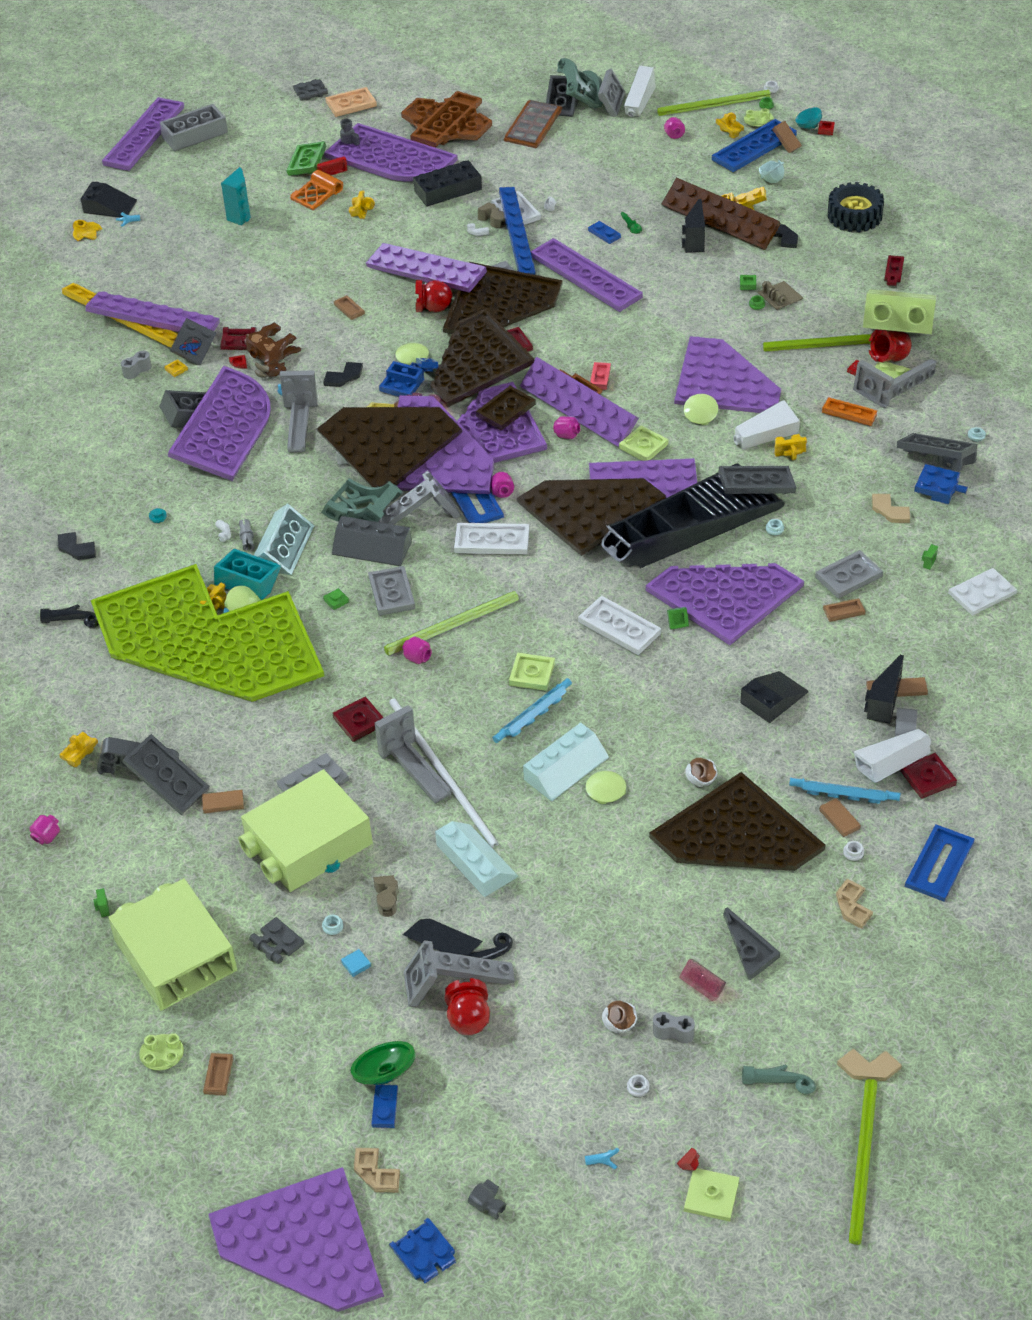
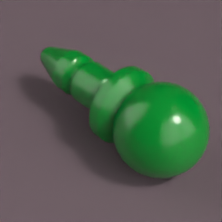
[621,212,642,234]

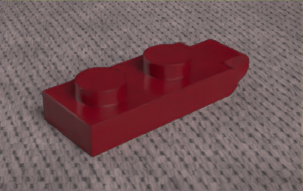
[884,255,905,286]

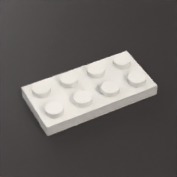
[454,523,529,554]
[578,596,661,655]

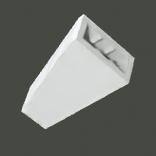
[624,65,656,117]
[733,400,800,450]
[854,729,931,783]

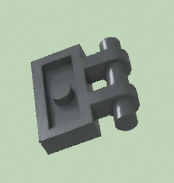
[293,79,328,100]
[249,917,305,964]

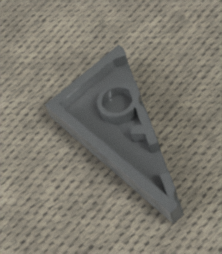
[723,907,780,980]

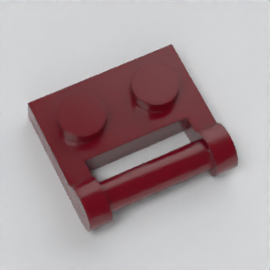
[220,327,257,350]

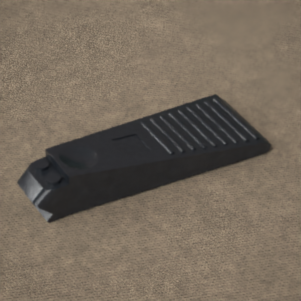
[601,463,785,568]

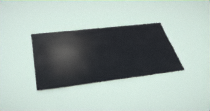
[402,918,483,956]

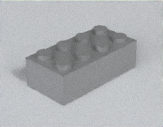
[160,104,228,151]

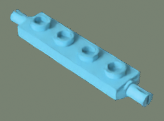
[492,678,572,743]
[789,777,901,804]

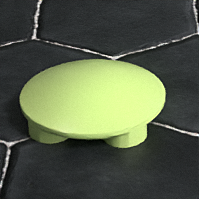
[744,108,774,127]
[396,343,429,365]
[684,394,718,425]
[224,586,261,611]
[586,771,626,804]
[139,1033,184,1070]

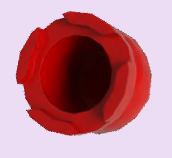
[415,280,453,313]
[869,329,912,362]
[444,978,490,1036]

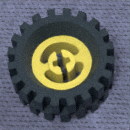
[827,182,884,233]

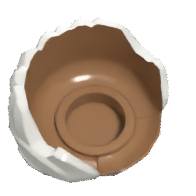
[686,757,718,787]
[602,1000,637,1034]

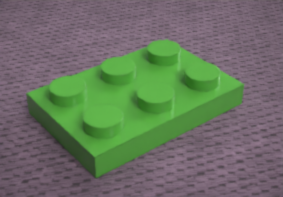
[286,141,327,176]

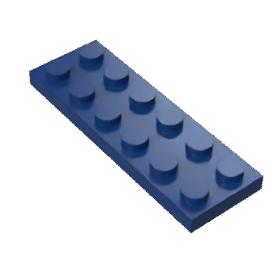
[712,119,797,172]

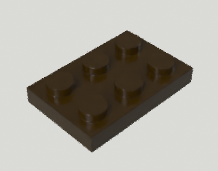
[476,385,536,431]

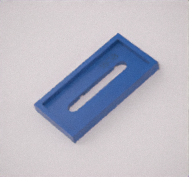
[451,491,504,523]
[904,824,975,902]

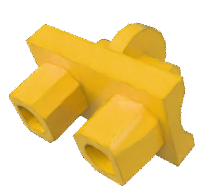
[716,112,744,138]
[349,190,375,219]
[774,434,807,460]
[199,583,227,611]
[59,732,98,767]

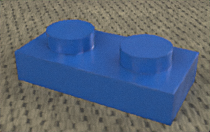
[588,221,621,244]
[416,358,438,371]
[371,1085,398,1128]

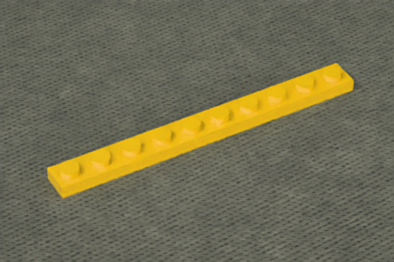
[62,283,178,348]

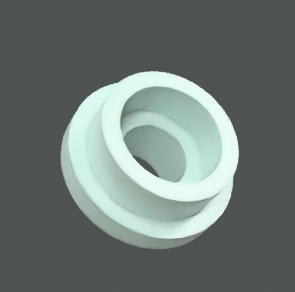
[968,427,986,442]
[766,519,784,535]
[322,914,343,935]

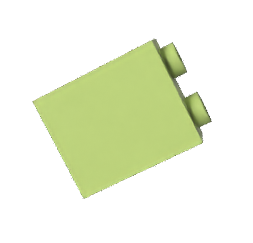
[863,289,937,334]
[238,769,373,892]
[108,878,237,1011]

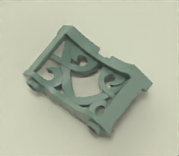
[557,58,603,108]
[321,478,403,522]

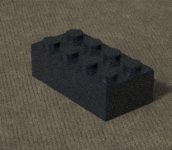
[413,160,482,207]

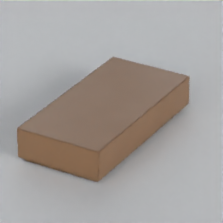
[772,121,802,153]
[333,295,365,320]
[823,598,866,622]
[202,790,244,813]
[819,798,861,837]
[203,1053,233,1095]

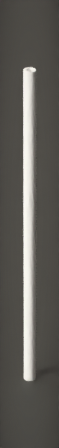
[389,698,499,848]

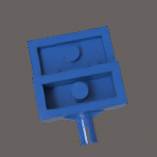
[379,361,424,397]
[914,464,968,505]

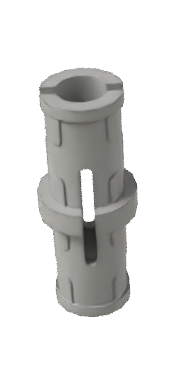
[239,519,254,551]

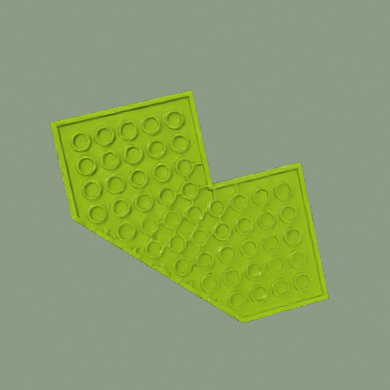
[90,564,325,702]

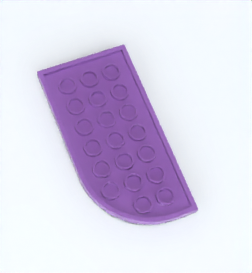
[324,123,458,181]
[168,366,271,481]

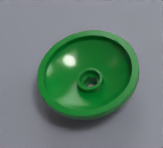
[350,1041,416,1085]

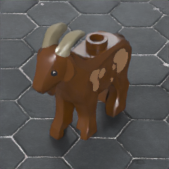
[245,322,301,378]

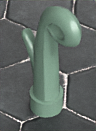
[742,1064,816,1094]

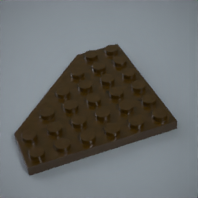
[443,262,563,334]
[430,309,535,408]
[317,407,463,487]
[517,478,666,556]
[649,772,826,871]

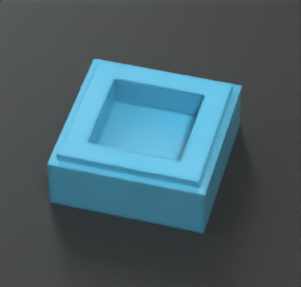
[341,949,371,977]

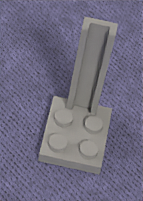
[853,359,937,408]
[280,370,318,452]
[378,471,461,525]
[375,705,452,803]
[404,940,515,1007]

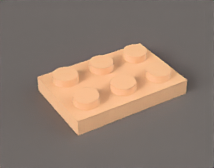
[325,87,377,117]

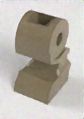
[478,202,506,228]
[373,875,399,917]

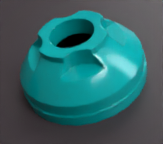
[795,107,823,130]

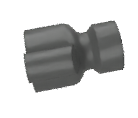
[340,118,360,145]
[468,1179,507,1220]

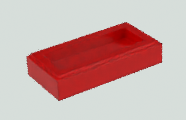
[317,156,348,176]

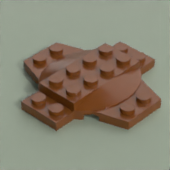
[401,91,492,148]

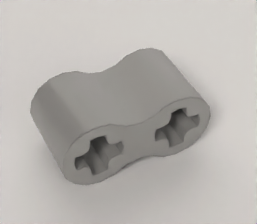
[121,350,152,379]
[895,708,917,737]
[653,1012,695,1043]

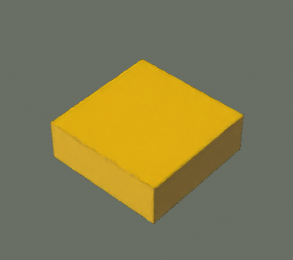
[164,359,188,377]

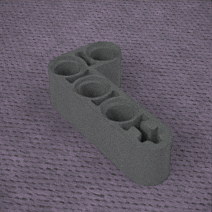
[97,737,179,775]

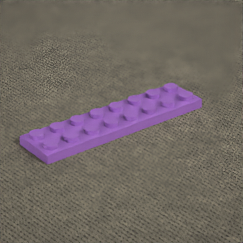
[102,97,184,171]
[530,238,643,312]
[366,243,487,292]
[86,291,220,332]
[520,357,639,447]

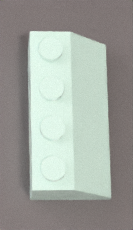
[254,503,314,575]
[523,723,609,801]
[435,821,518,897]

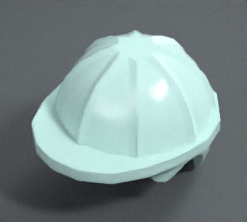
[759,160,784,183]

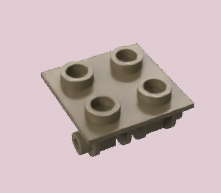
[758,281,803,310]

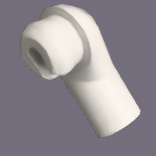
[467,223,489,237]
[215,520,231,542]

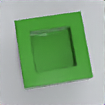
[740,275,757,290]
[922,544,938,570]
[323,588,349,610]
[667,607,689,629]
[93,888,110,917]

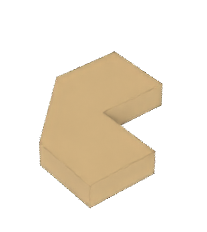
[872,494,910,523]
[836,879,873,929]
[837,1048,902,1081]
[354,1148,400,1193]

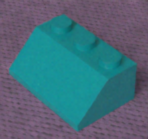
[221,167,251,226]
[214,549,281,600]

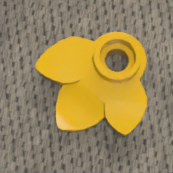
[72,220,102,241]

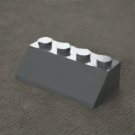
[332,516,412,566]

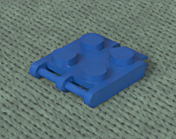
[389,1218,456,1283]

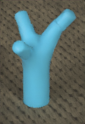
[116,212,140,227]
[585,1148,619,1169]

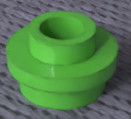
[759,97,774,109]
[749,295,765,310]

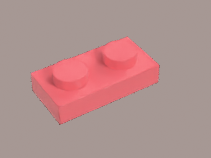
[590,362,611,390]

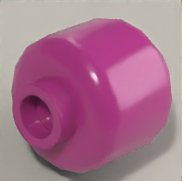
[664,117,685,139]
[553,416,580,439]
[491,472,514,498]
[403,636,432,664]
[29,814,60,845]

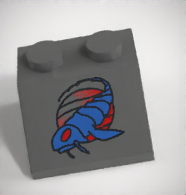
[170,318,216,365]

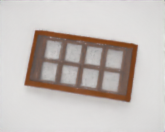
[504,100,562,148]

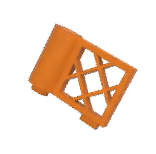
[290,170,343,210]

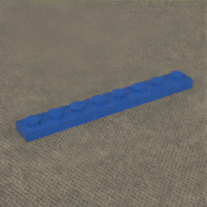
[499,187,536,275]

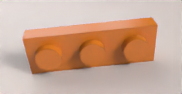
[822,397,878,426]

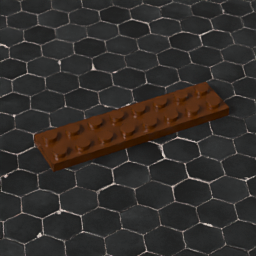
[661,177,781,250]

